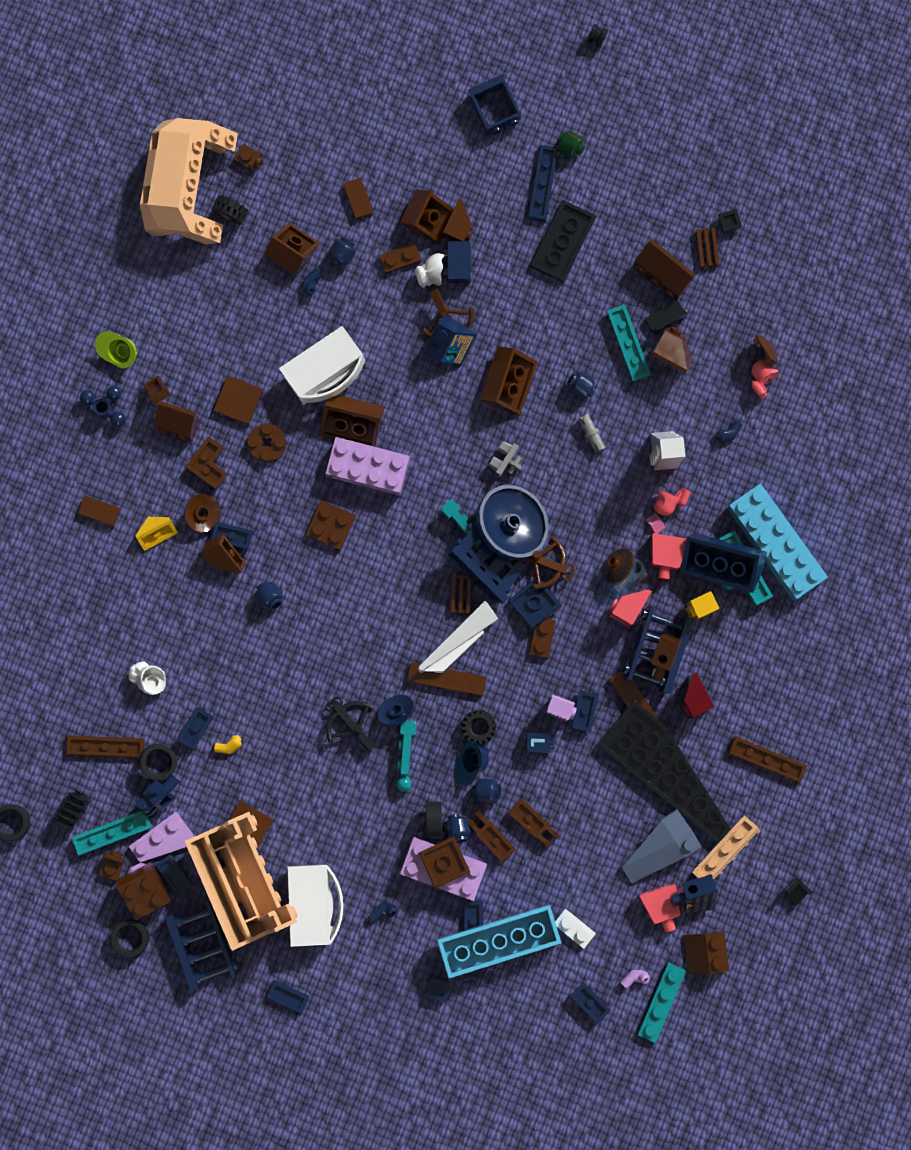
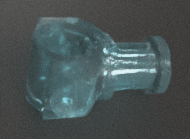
[609,558,648,594]

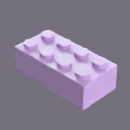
[326,437,410,496]
[400,837,487,901]

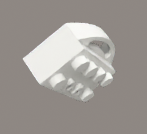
[279,326,366,405]
[287,864,343,947]

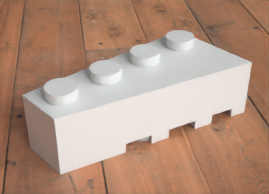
[650,431,685,471]

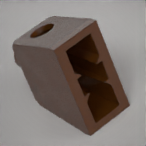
[651,634,683,680]

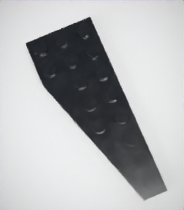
[598,700,731,843]

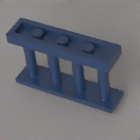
[622,606,694,694]
[165,901,239,992]

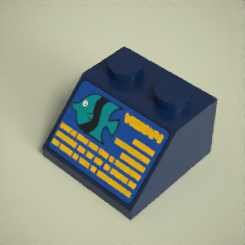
[423,315,478,365]

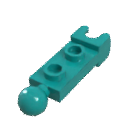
[441,499,493,559]
[396,721,416,792]

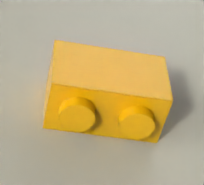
[685,591,720,621]

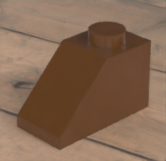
[443,199,473,241]
[201,534,246,574]

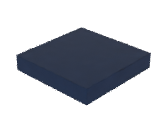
[508,578,562,630]

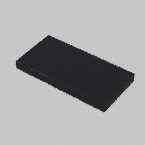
[530,200,597,284]

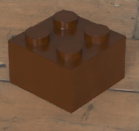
[117,862,171,920]

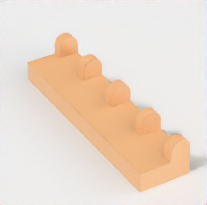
[692,816,760,879]

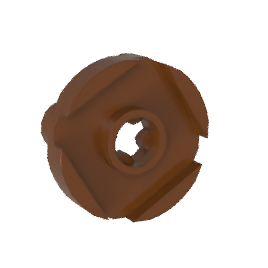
[248,423,286,462]

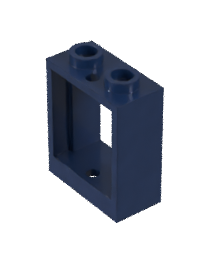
[468,75,521,135]

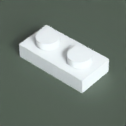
[555,909,596,949]

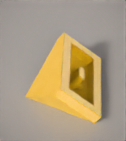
[135,517,178,551]

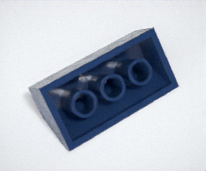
[680,533,767,593]

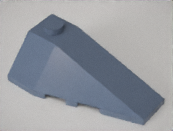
[621,809,702,883]

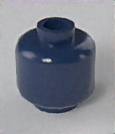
[328,237,356,267]
[566,372,596,400]
[255,582,283,611]
[472,779,501,804]
[443,814,471,844]

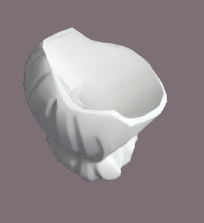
[415,253,444,288]
[129,661,166,695]

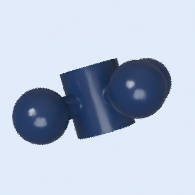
[80,386,126,427]

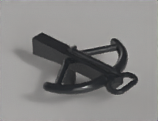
[326,696,375,752]

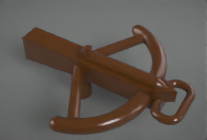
[422,288,474,338]
[523,537,576,589]

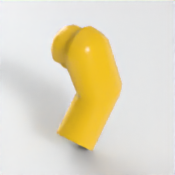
[214,735,241,754]

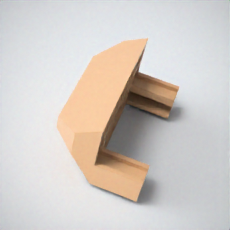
[140,118,238,245]
[185,812,297,951]

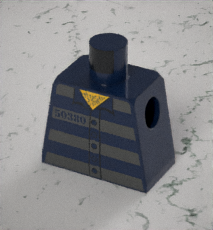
[670,874,718,913]

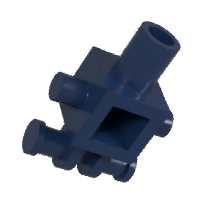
[136,774,180,818]

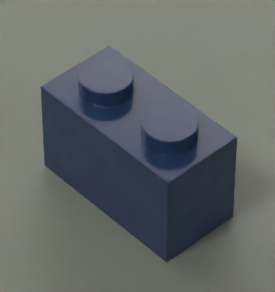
[444,241,471,283]

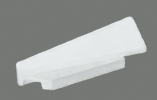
[418,601,498,673]

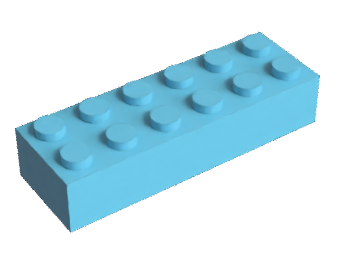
[727,483,828,601]
[436,905,561,978]

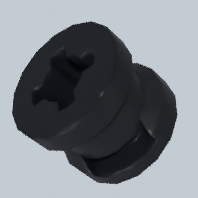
[587,24,609,47]

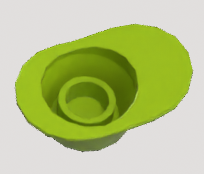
[95,331,138,369]

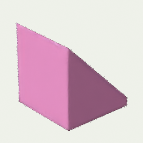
[646,513,665,534]

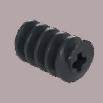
[51,787,92,830]

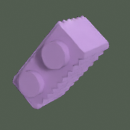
[545,695,577,722]

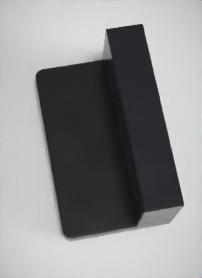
[644,300,689,336]

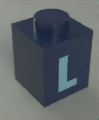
[526,733,554,753]

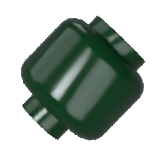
[556,130,585,159]

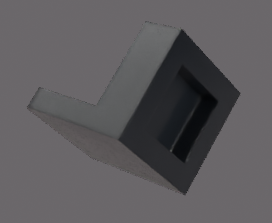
[782,878,812,905]

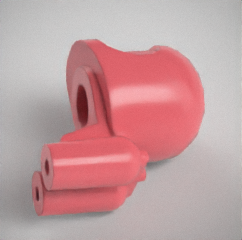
[751,359,780,400]
[653,488,691,516]

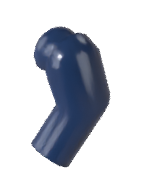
[369,903,398,922]

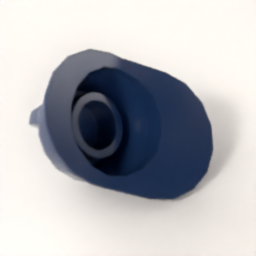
[455,741,489,785]

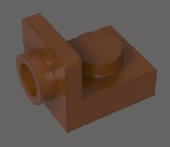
[233,143,263,173]
[99,850,126,881]

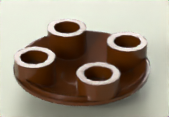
[753,333,778,365]

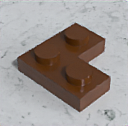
[185,436,228,490]

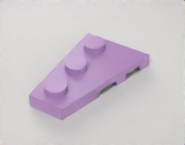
[129,812,195,862]

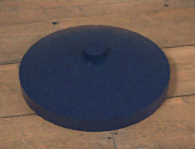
[476,485,549,560]

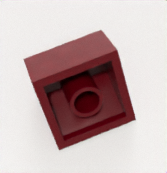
[680,672,714,719]

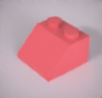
[609,590,652,628]

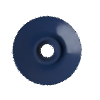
[378,695,414,726]

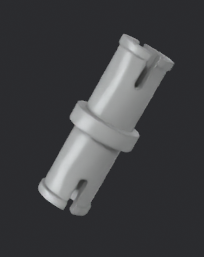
[578,414,606,453]

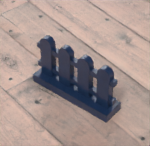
[444,523,525,604]

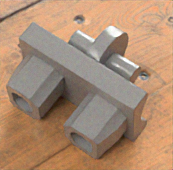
[489,441,523,478]

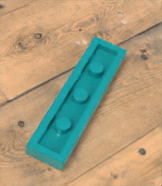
[607,305,651,382]
[72,811,152,856]
[637,962,686,1043]

